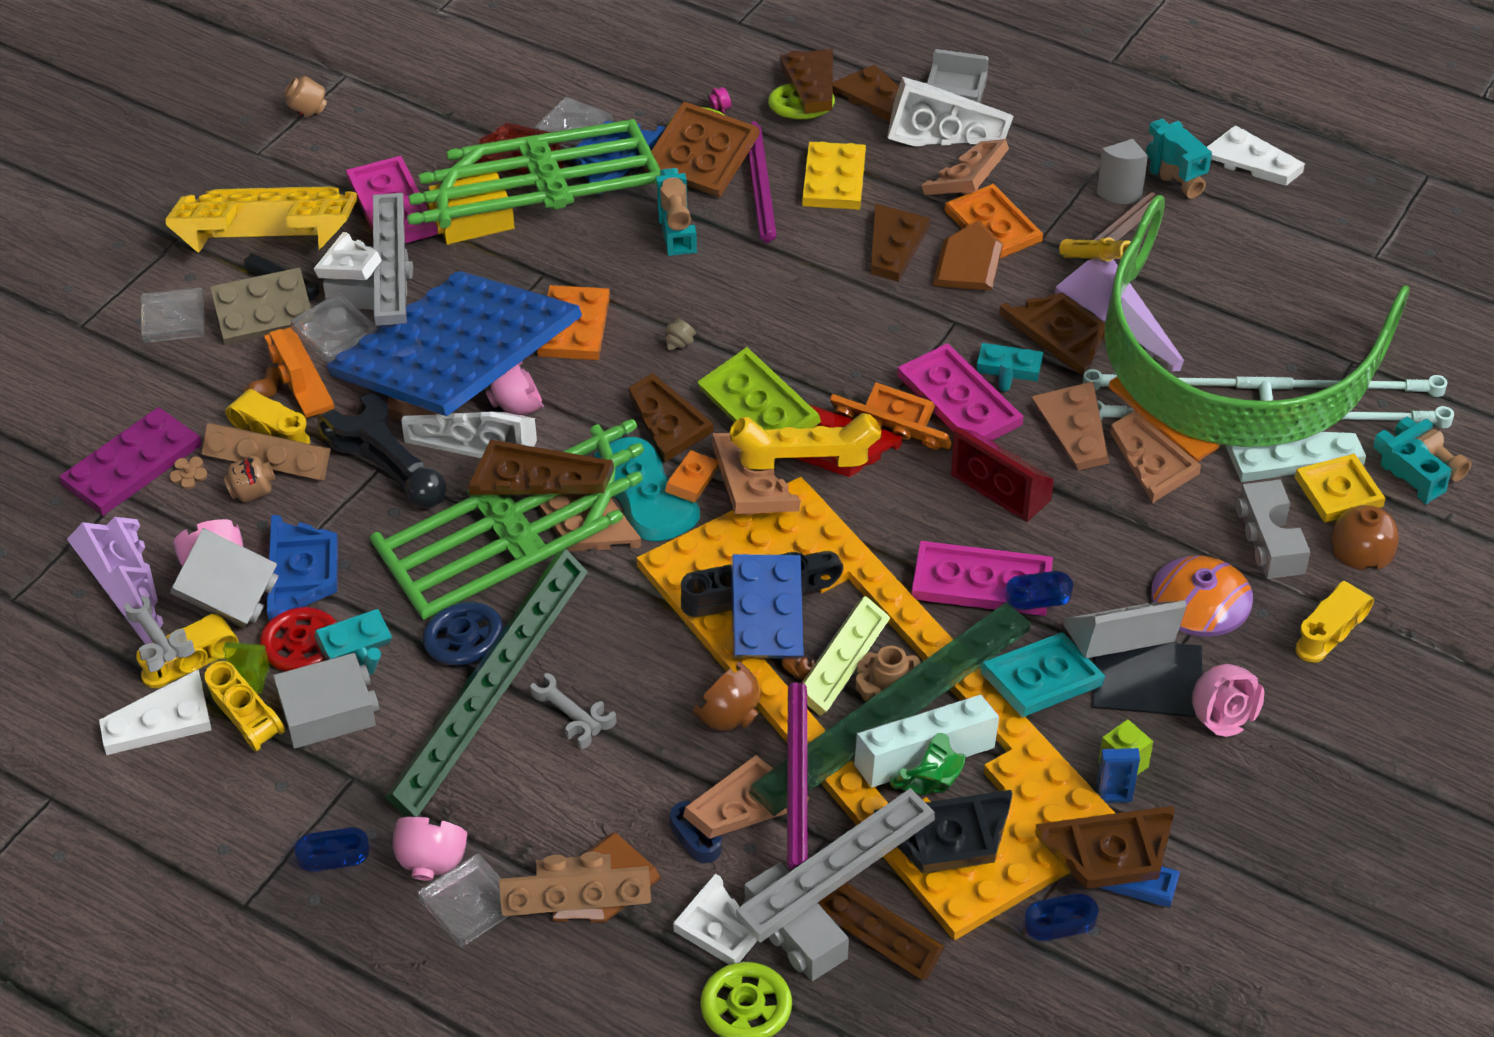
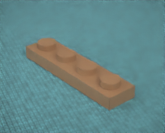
[202,423,331,480]

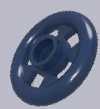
[423,602,503,665]

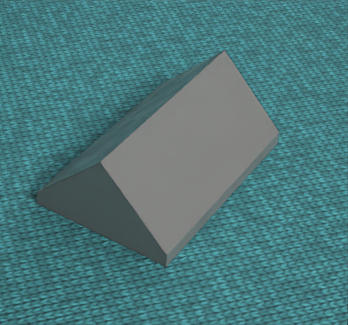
[1063,600,1186,659]

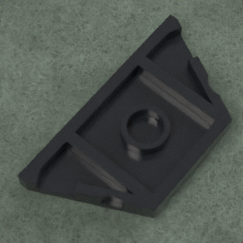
[874,790,1013,874]

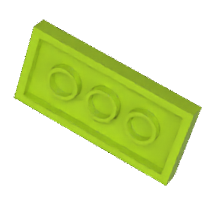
[698,347,821,430]

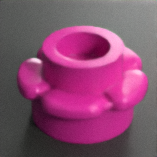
[708,87,732,114]

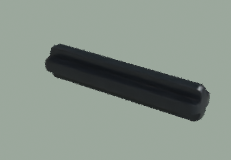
[244,253,320,300]

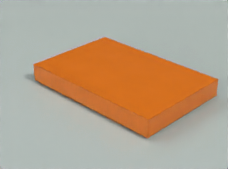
[945,184,1043,258]

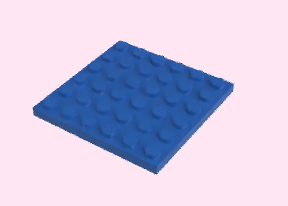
[326,271,582,417]

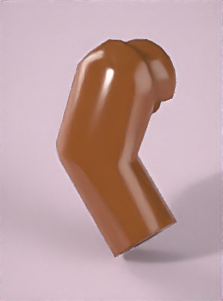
[243,367,280,399]
[782,657,815,680]

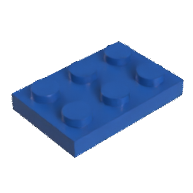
[731,554,804,659]

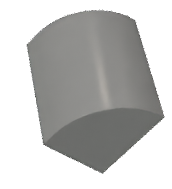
[1097,139,1148,204]

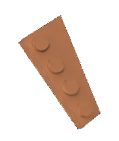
[712,433,801,515]

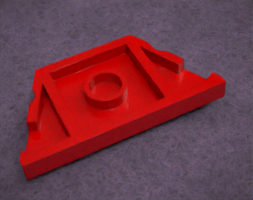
[794,405,903,477]

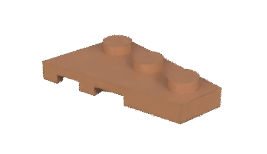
[921,139,1009,195]
[1031,381,1109,471]
[1110,411,1201,503]
[683,755,809,839]

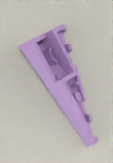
[1054,259,1184,371]
[67,517,163,644]

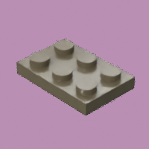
[210,267,315,345]

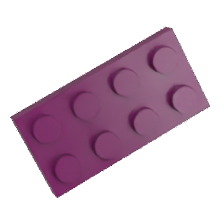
[59,407,202,516]

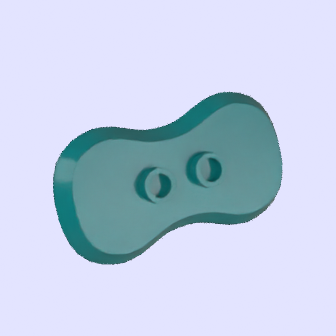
[592,437,700,541]

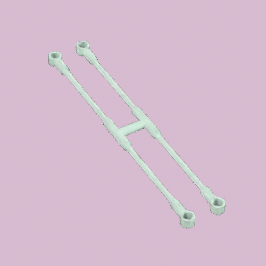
[1082,369,1454,428]

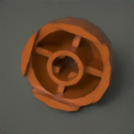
[1330,505,1399,570]
[693,662,761,731]

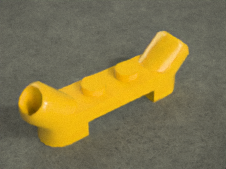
[730,413,881,470]

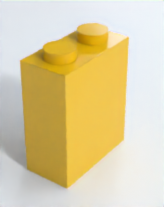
[426,172,515,245]

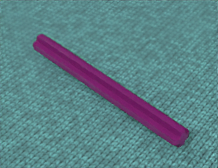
[748,121,776,243]
[787,682,808,871]

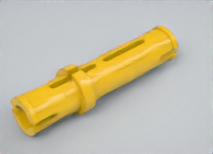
[1059,237,1131,262]

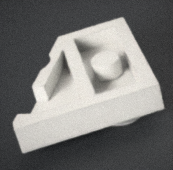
[314,232,382,280]
[673,874,757,965]

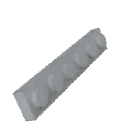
[373,193,407,326]
[736,788,935,943]

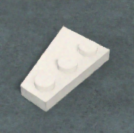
[1200,125,1305,186]
[99,669,212,755]

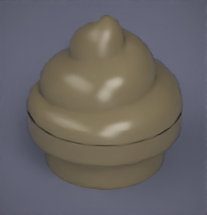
[665,318,696,350]

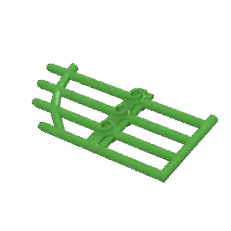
[407,119,661,228]
[370,419,644,620]

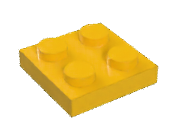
[1294,453,1385,523]

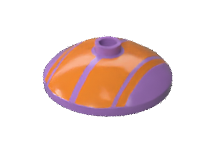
[1151,556,1253,637]

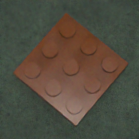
[644,101,760,198]

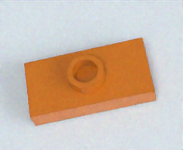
[665,450,719,503]

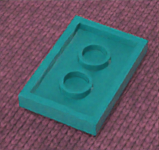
[980,632,1105,717]

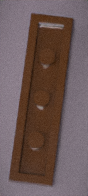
[817,882,945,980]

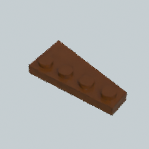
[780,48,833,114]
[468,439,614,495]

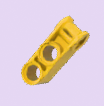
[225,389,311,444]
[1295,581,1374,663]
[136,614,239,688]
[205,661,286,752]

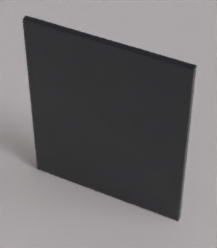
[1093,643,1202,717]

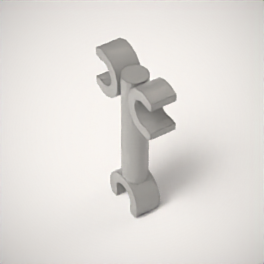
[124,596,195,672]
[530,673,617,750]

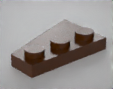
[833,64,899,122]
[871,203,930,282]
[629,373,714,462]

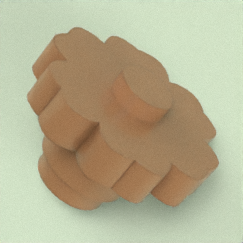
[856,646,925,710]

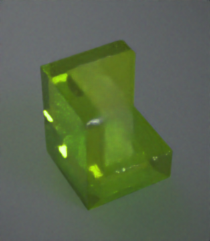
[221,642,270,694]

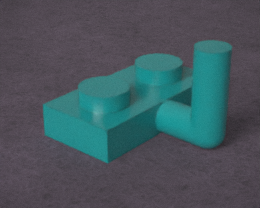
[977,343,1043,392]
[314,609,392,675]

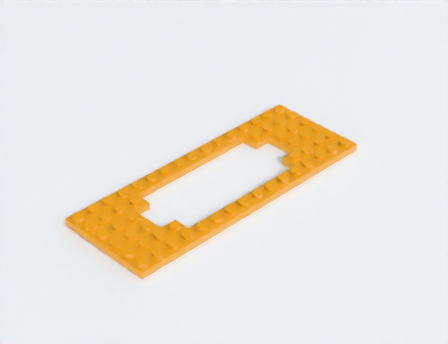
[637,477,1115,941]

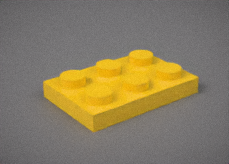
[802,142,866,210]

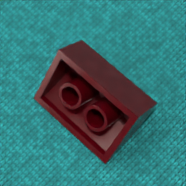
[951,427,1054,522]

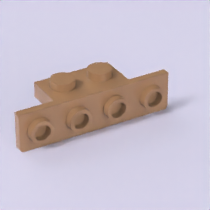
[499,852,651,916]

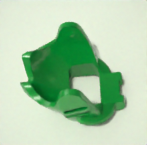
[890,733,966,795]

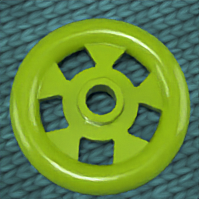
[768,83,835,119]
[700,962,792,1037]

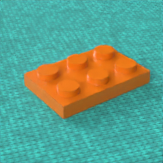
[537,285,610,360]

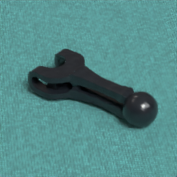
[318,393,446,509]

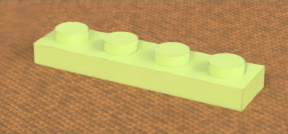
[802,596,890,716]

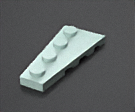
[1225,432,1366,482]

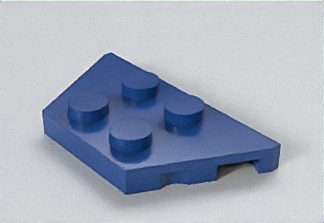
[572,121,666,195]
[267,515,338,620]

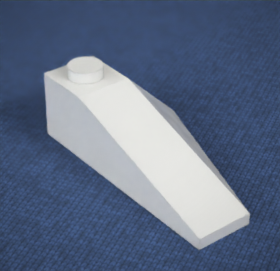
[887,77,1013,146]
[401,412,537,458]

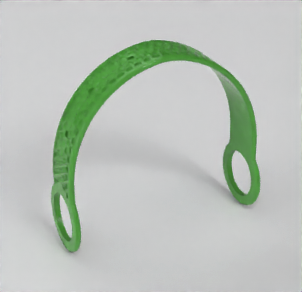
[1104,195,1410,447]

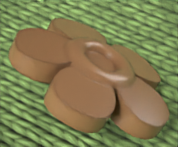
[170,456,208,489]

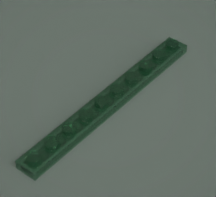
[750,602,1031,816]

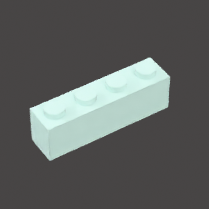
[854,695,999,788]

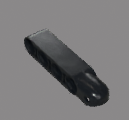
[681,551,844,617]

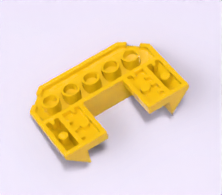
[165,186,357,253]

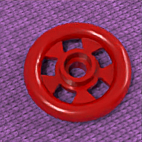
[259,607,337,672]

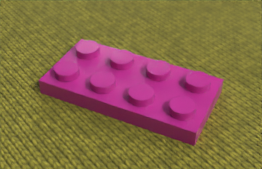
[346,156,438,243]
[897,343,1024,440]
[912,541,1053,616]

